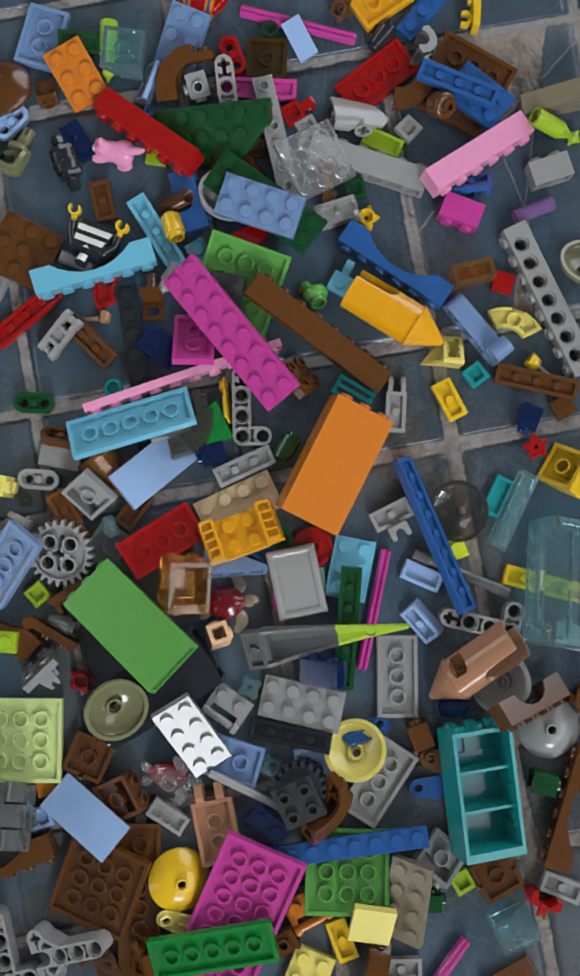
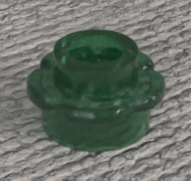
[260,20,280,38]

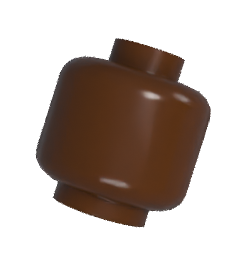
[426,91,457,120]

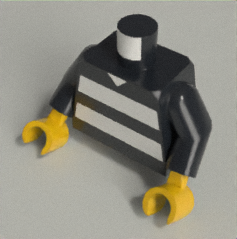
[66,203,130,268]

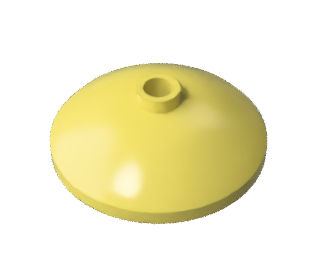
[324,719,387,783]

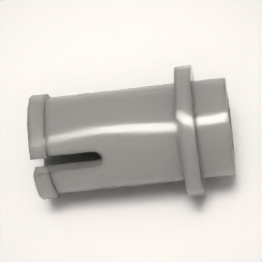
[5,511,34,532]

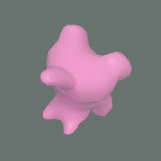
[92,137,145,172]

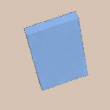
[108,435,198,510]
[40,772,131,862]

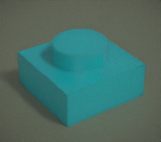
[461,360,490,389]

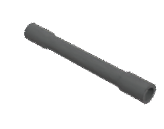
[411,547,511,599]

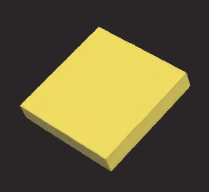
[347,903,397,946]

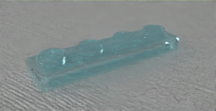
[486,469,539,552]

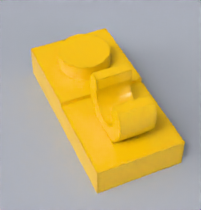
[460,0,481,35]

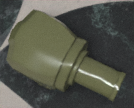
[0,126,36,178]

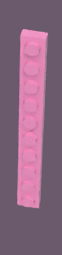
[82,338,282,415]

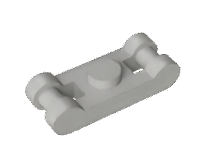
[37,308,84,361]

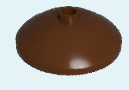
[0,60,32,116]

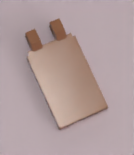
[190,780,240,868]

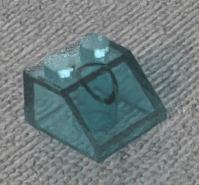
[99,25,147,81]

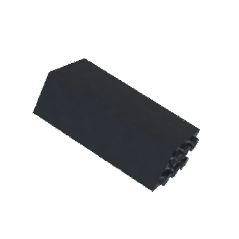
[81,624,226,751]

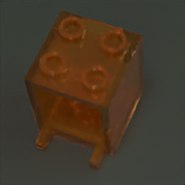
[157,552,212,616]

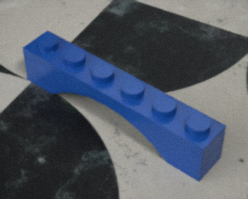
[337,219,454,311]

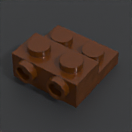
[91,768,149,821]

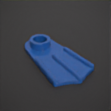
[342,716,390,749]
[409,774,444,799]

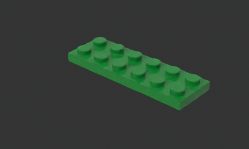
[146,918,280,976]

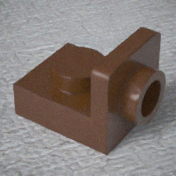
[34,78,61,109]

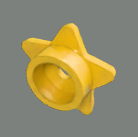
[357,205,380,231]

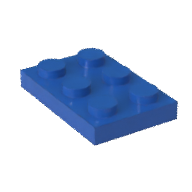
[453,61,516,131]

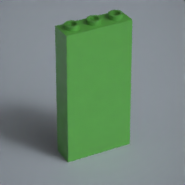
[63,558,199,694]

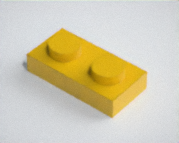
[430,377,468,423]
[325,917,359,964]

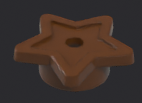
[329,0,352,24]

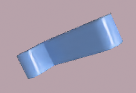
[443,293,514,367]

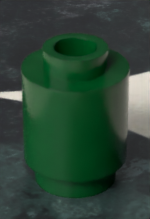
[274,431,301,462]

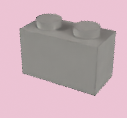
[524,150,575,192]

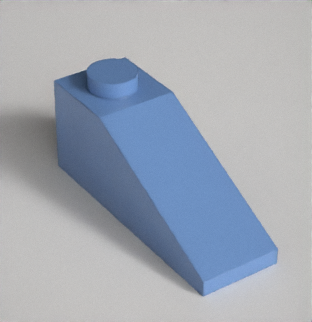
[203,550,268,579]

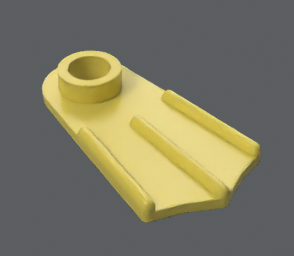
[156,910,191,933]

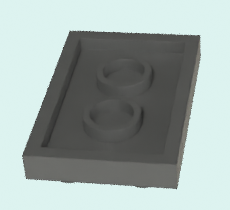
[88,518,136,583]

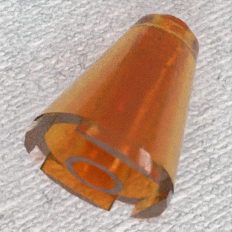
[77,449,125,499]

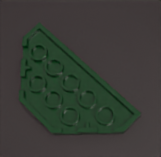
[154,98,273,171]

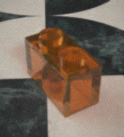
[448,256,497,291]

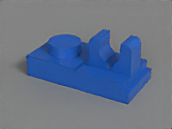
[451,171,492,197]

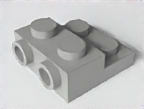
[61,467,118,521]
[411,827,464,890]

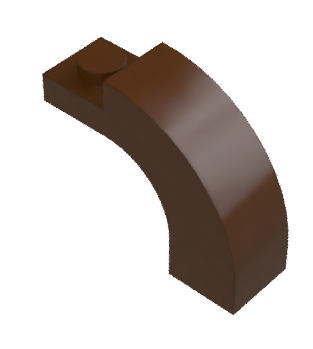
[156,44,216,103]
[301,771,353,846]
[362,937,393,976]

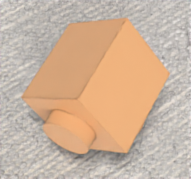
[204,620,233,651]

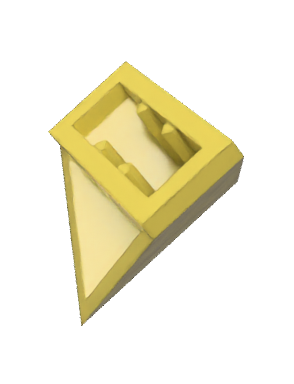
[419,335,465,369]

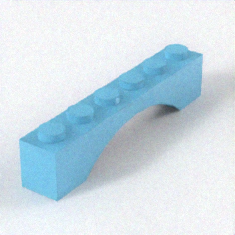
[29,237,158,300]

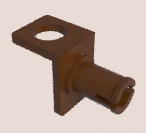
[140,273,164,322]

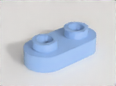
[0,106,30,141]

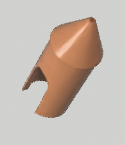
[428,619,530,699]

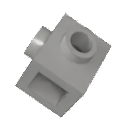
[182,69,211,103]

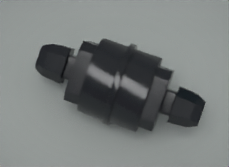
[49,133,83,192]

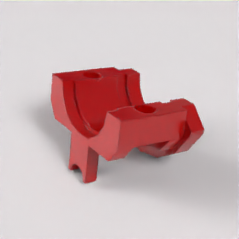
[524,883,564,919]

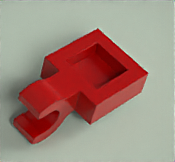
[280,96,316,129]

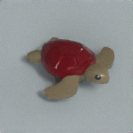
[198,576,260,633]

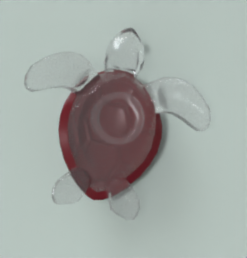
[141,756,202,806]

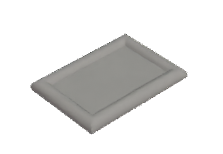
[265,542,328,621]

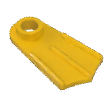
[219,377,232,425]

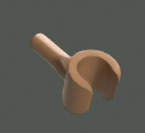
[82,310,112,324]

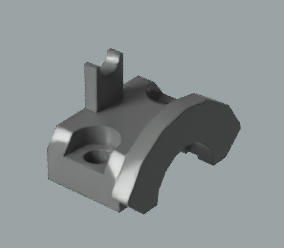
[409,25,437,67]

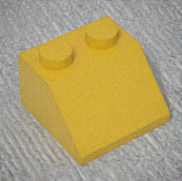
[536,442,580,499]

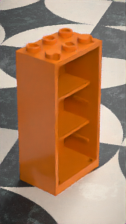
[275,392,394,536]

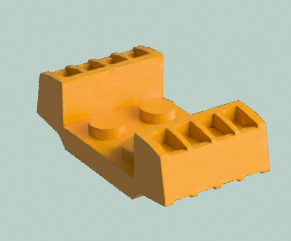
[198,498,286,567]

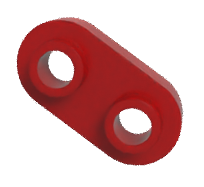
[219,35,246,77]

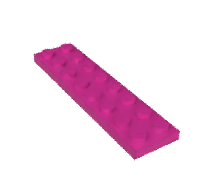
[162,254,301,412]

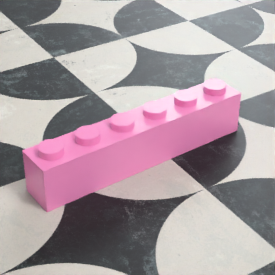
[419,110,535,198]

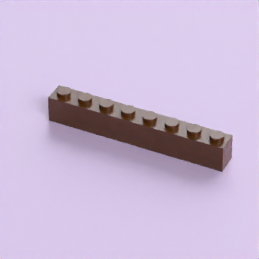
[244,272,392,394]

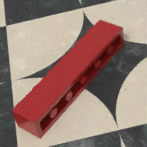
[92,86,204,179]

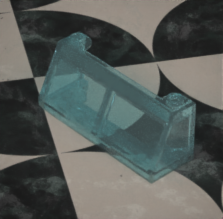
[523,515,580,649]

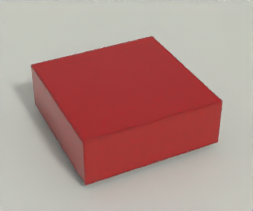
[490,270,516,296]

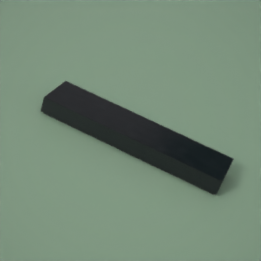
[248,717,333,755]

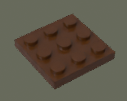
[0,210,65,292]

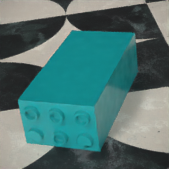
[436,716,527,866]

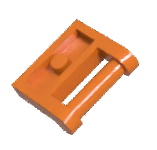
[286,889,335,937]

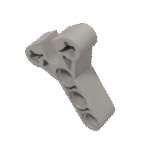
[26,920,113,976]

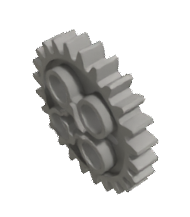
[31,519,95,587]

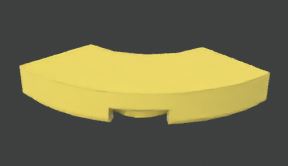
[486,307,542,339]

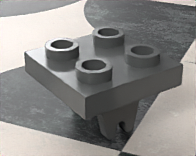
[21,642,61,693]

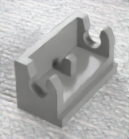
[314,194,361,231]

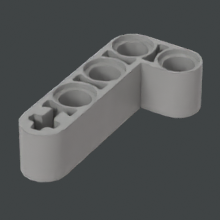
[214,54,238,103]
[232,369,272,447]
[437,601,524,634]
[0,904,41,976]

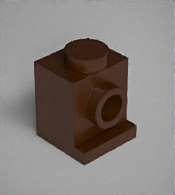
[275,922,301,959]

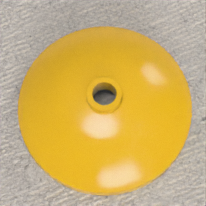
[148,847,210,912]

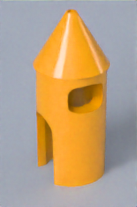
[340,270,444,346]

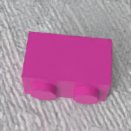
[436,192,486,234]

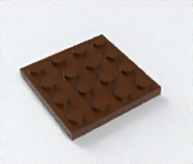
[415,30,518,139]
[48,837,152,943]

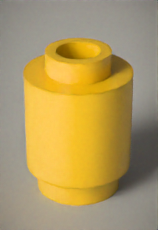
[160,210,185,243]

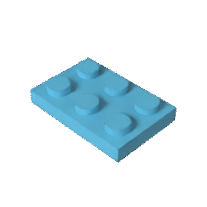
[324,535,376,603]

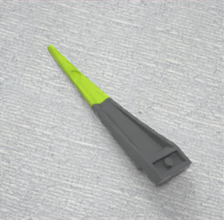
[240,623,410,670]

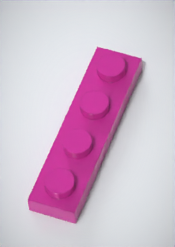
[215,76,297,102]

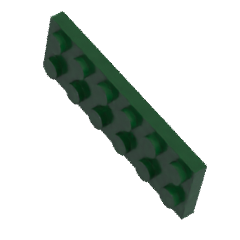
[203,149,328,256]

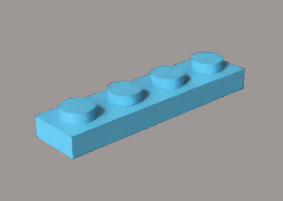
[126,192,185,268]

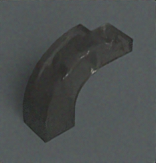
[167,389,215,461]

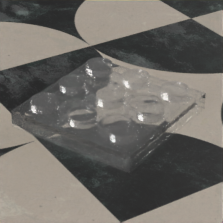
[272,119,357,200]

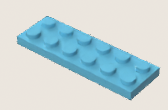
[66,386,197,461]

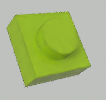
[0,630,19,654]

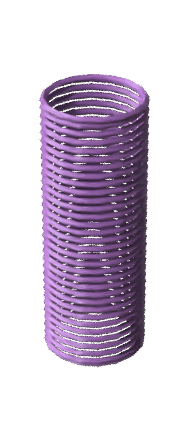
[512,196,556,224]

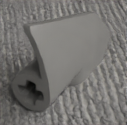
[329,96,390,137]

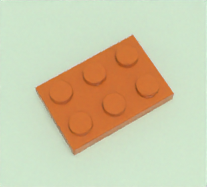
[42,35,106,114]

